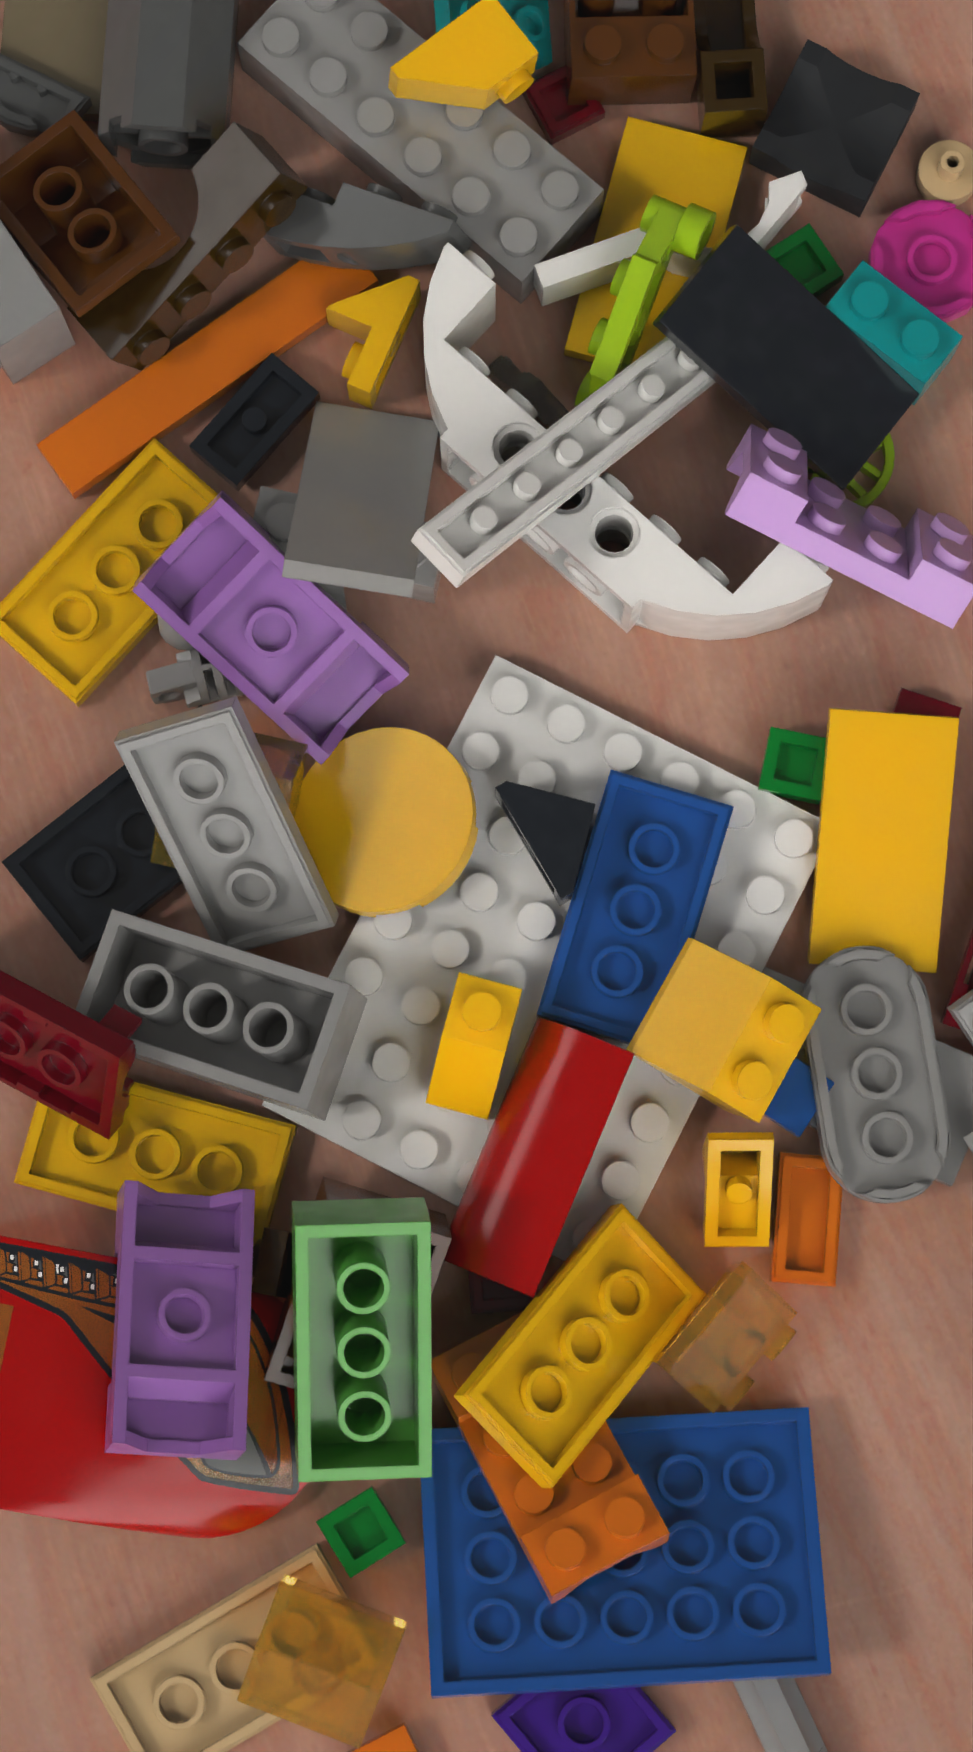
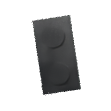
[189,353,320,491]

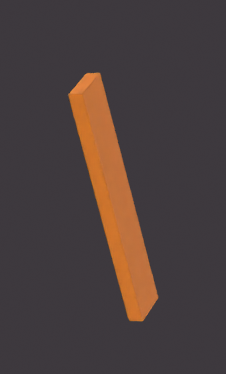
[36,260,379,499]

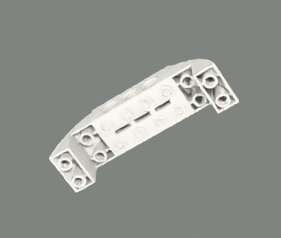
[423,242,833,641]

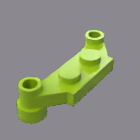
[574,194,716,407]

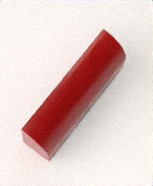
[444,1018,634,1298]

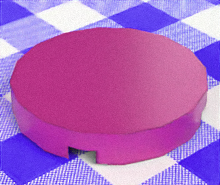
[868,200,973,323]

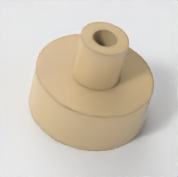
[915,140,973,206]

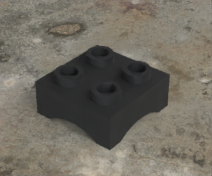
[749,39,920,217]

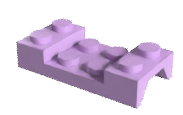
[725,423,973,629]

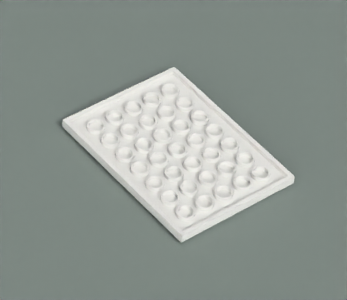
[262,655,819,1261]

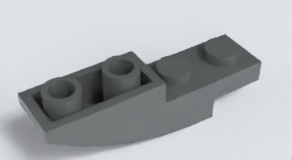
[264,182,472,270]

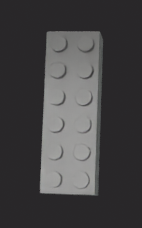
[237,0,604,304]

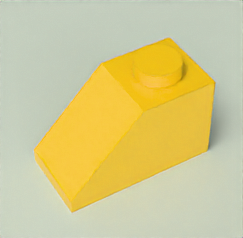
[388,0,539,110]
[425,972,522,1120]

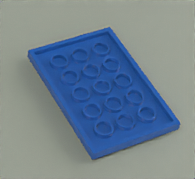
[421,1407,831,1699]

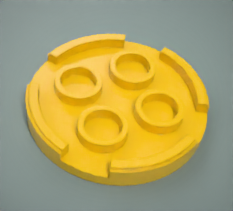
[291,727,478,917]

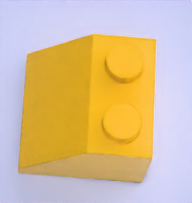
[626,937,822,1123]

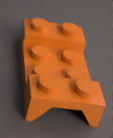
[432,1312,670,1604]

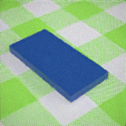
[536,770,734,1044]

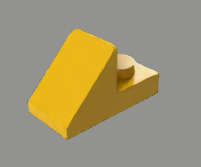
[326,275,421,409]
[702,1132,774,1247]

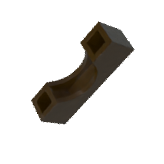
[694,0,768,137]
[67,122,308,371]

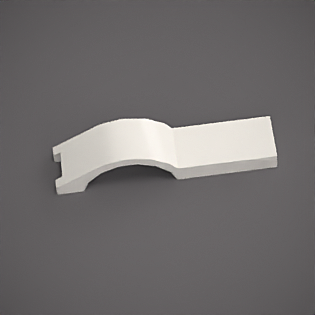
[533,170,807,306]

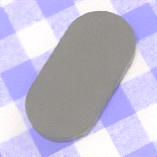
[801,946,951,1204]

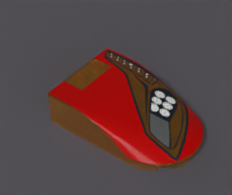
[0,1234,308,1538]

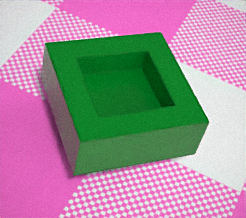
[766,223,844,297]
[758,727,826,805]
[316,1485,407,1578]

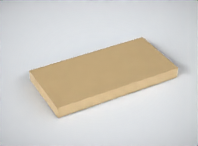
[90,1542,383,1752]

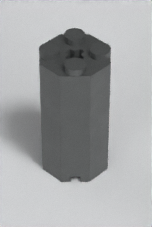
[98,0,239,170]

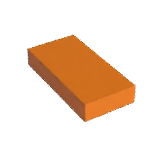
[769,1152,843,1287]

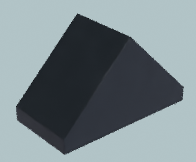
[495,781,596,906]

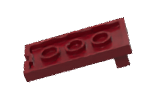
[0,970,143,1140]

